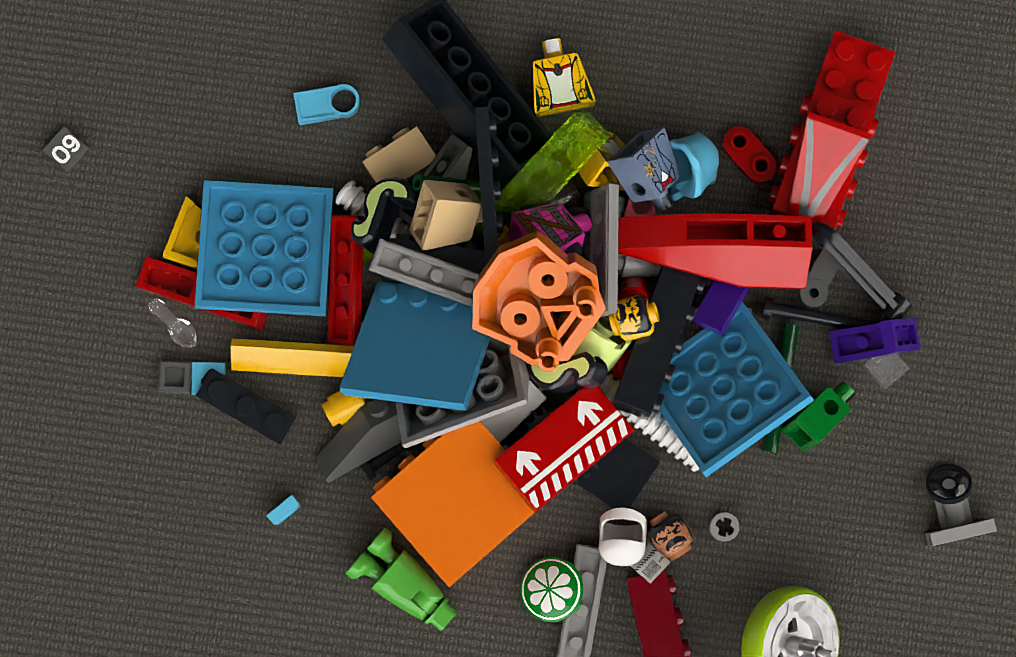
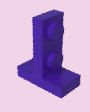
[829,318,921,364]

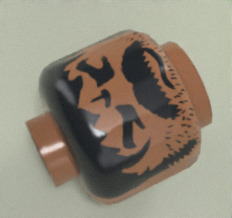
[646,511,694,561]

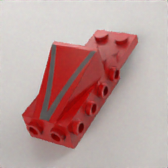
[767,30,896,229]

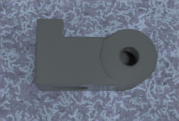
[798,247,847,308]

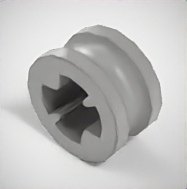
[709,512,739,542]

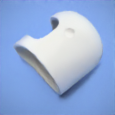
[599,508,647,566]

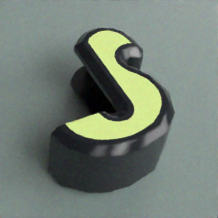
[351,177,420,254]
[527,352,608,394]

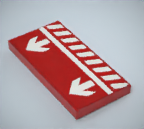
[493,386,635,513]

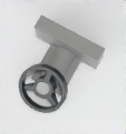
[925,464,997,546]

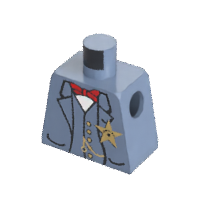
[607,127,680,212]

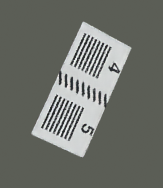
[630,541,671,584]

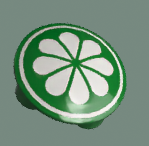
[520,557,583,622]

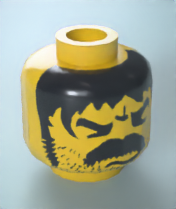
[609,294,659,341]

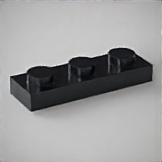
[196,369,296,445]

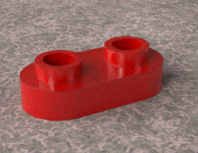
[722,126,777,184]

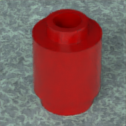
[618,276,651,302]

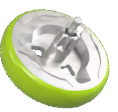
[741,585,840,657]

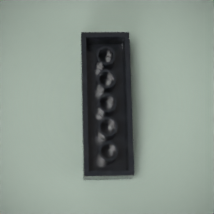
[382,0,560,191]

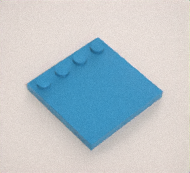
[195,180,333,316]
[339,281,491,411]
[659,302,814,477]

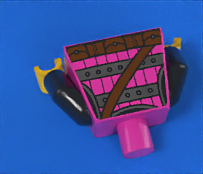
[497,203,592,282]

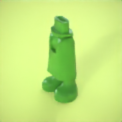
[345,527,457,631]

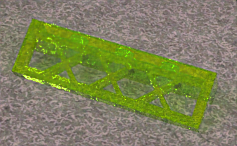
[495,112,611,216]

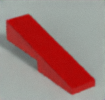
[136,256,269,331]

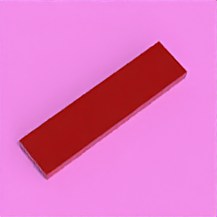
[328,215,364,346]

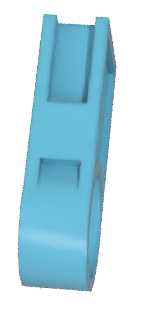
[293,84,360,125]

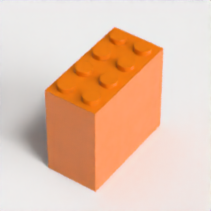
[371,421,534,587]

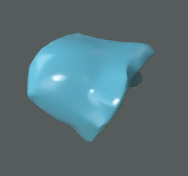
[667,132,719,202]

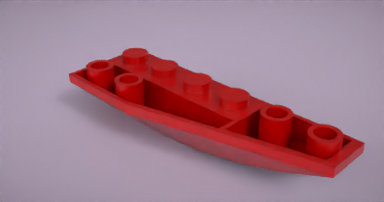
[618,214,812,289]

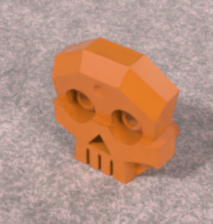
[472,231,606,372]

